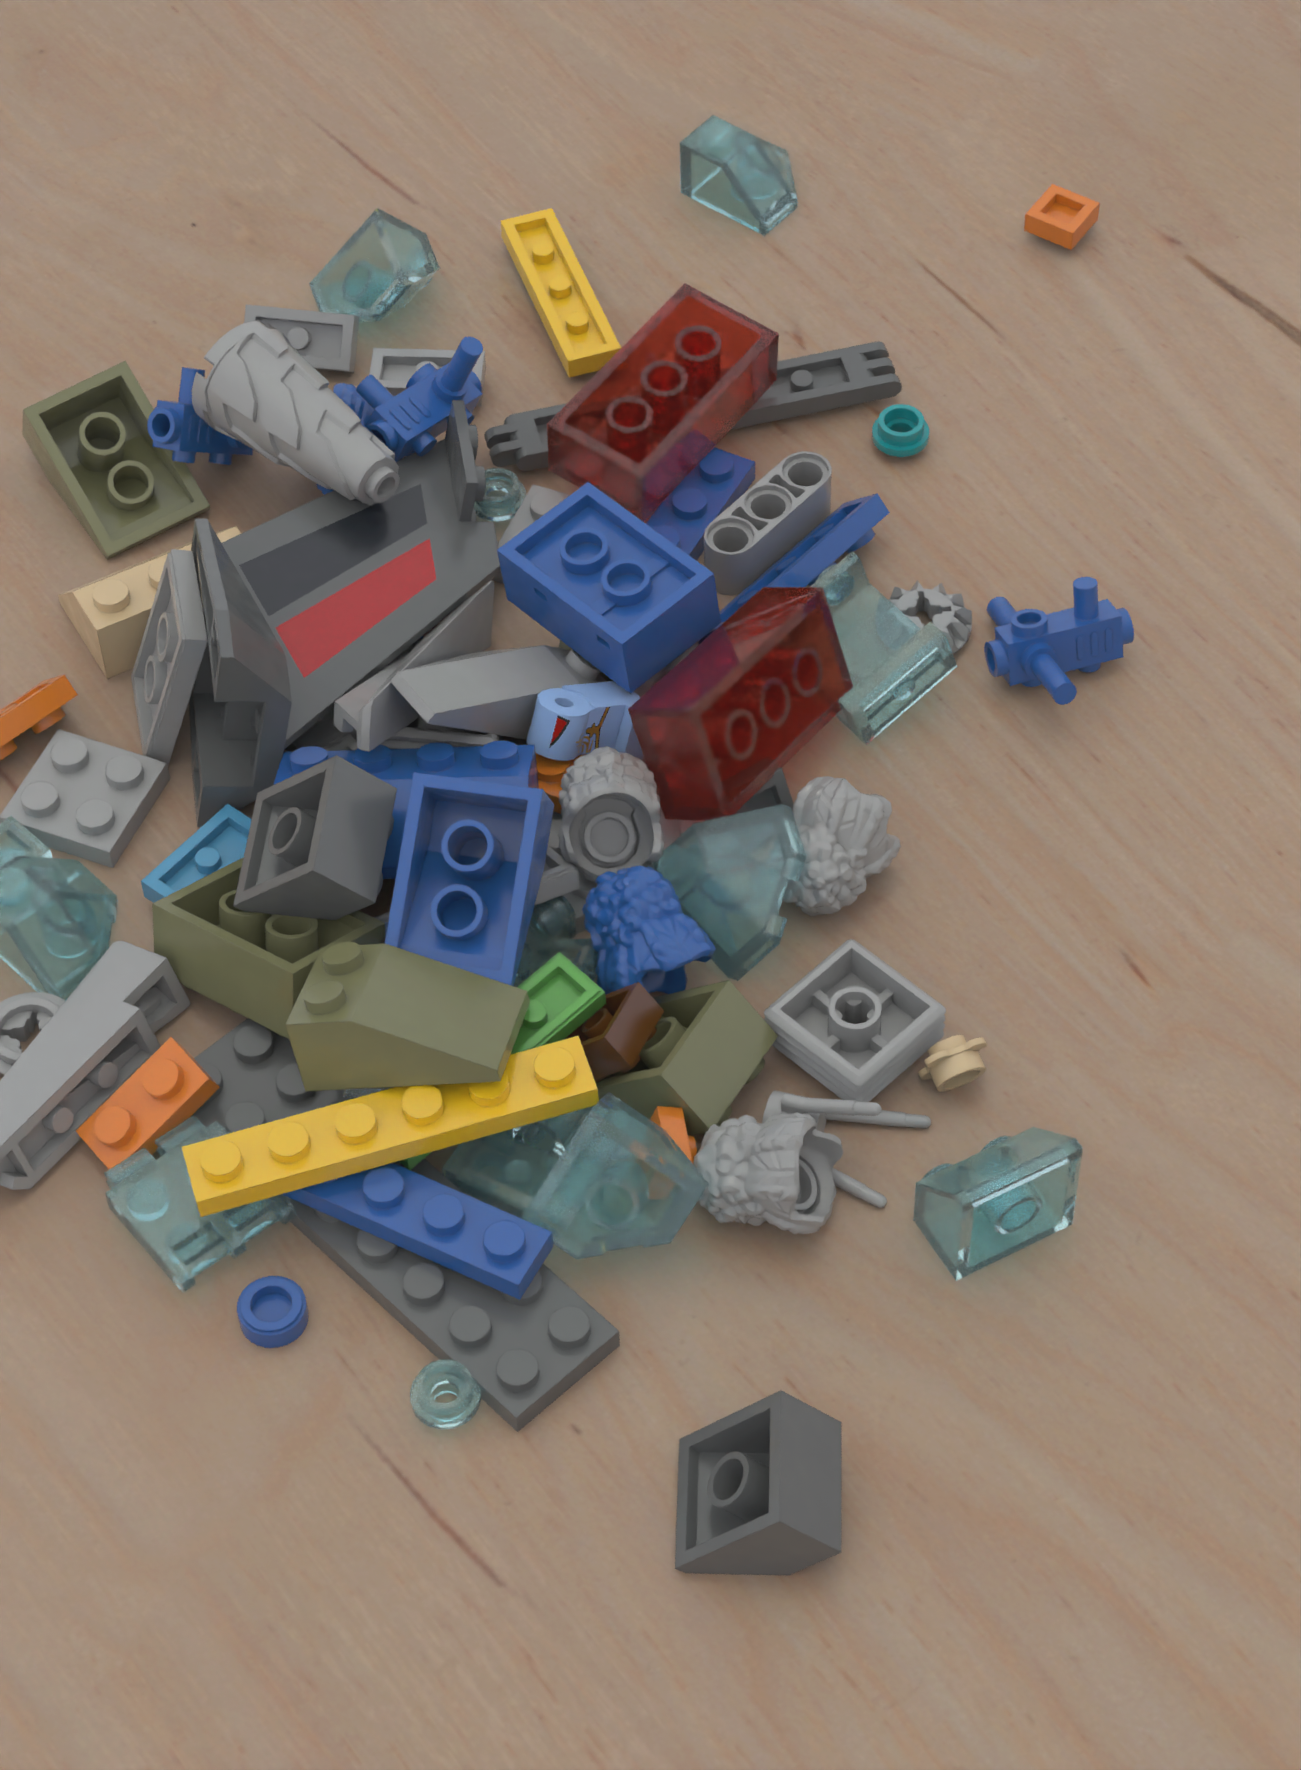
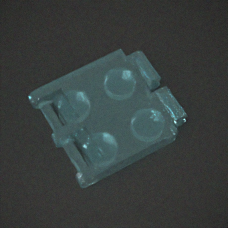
[104,1115,297,1292]

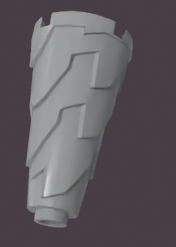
[192,321,400,506]

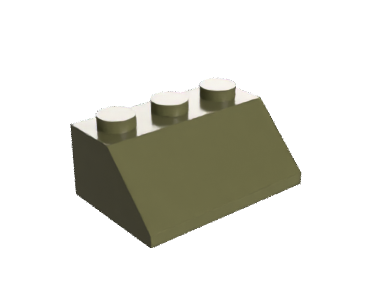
[152,857,385,1039]

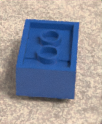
[497,482,721,694]

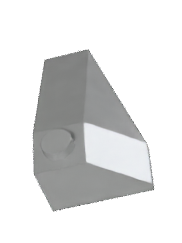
[390,645,606,739]

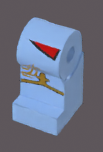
[526,681,656,761]

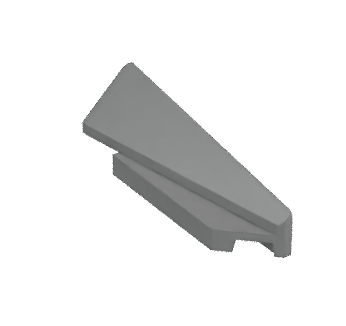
[334,581,494,752]
[0,941,191,1190]

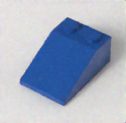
[385,772,554,986]

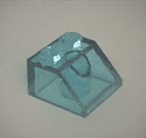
[913,1127,1083,1281]

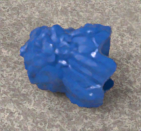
[582,865,716,995]

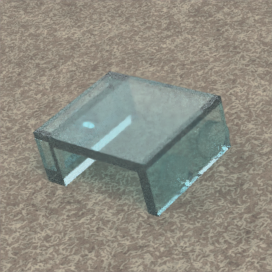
[762,551,957,745]

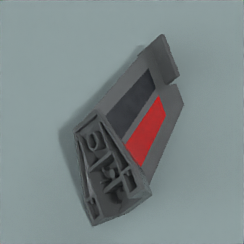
[189,400,501,827]

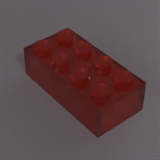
[547,283,779,522]
[628,587,856,822]

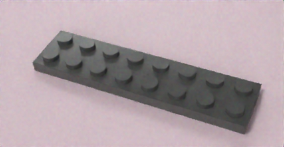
[184,1018,620,1432]

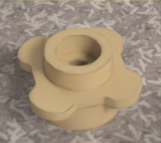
[918,1035,987,1092]

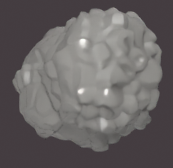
[558,746,665,882]
[768,776,901,916]
[692,1112,843,1234]

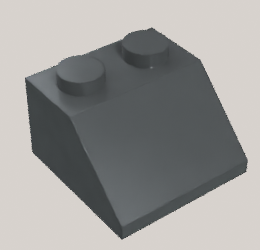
[233,755,397,920]
[675,1390,842,1576]

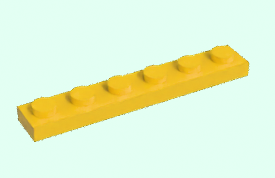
[182,1036,599,1217]

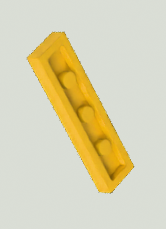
[500,208,622,378]

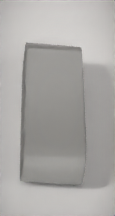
[704,451,832,595]

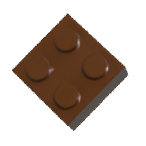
[565,982,664,1083]

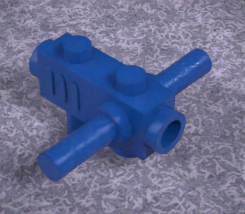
[356,337,483,462]
[147,367,253,465]
[984,577,1134,705]

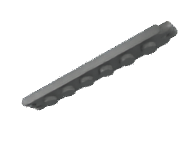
[484,342,902,471]

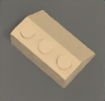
[58,526,241,679]

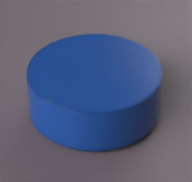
[237,1276,309,1348]

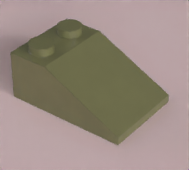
[22,361,210,560]
[285,942,530,1091]

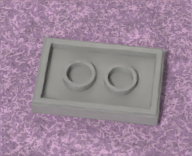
[131,549,208,765]

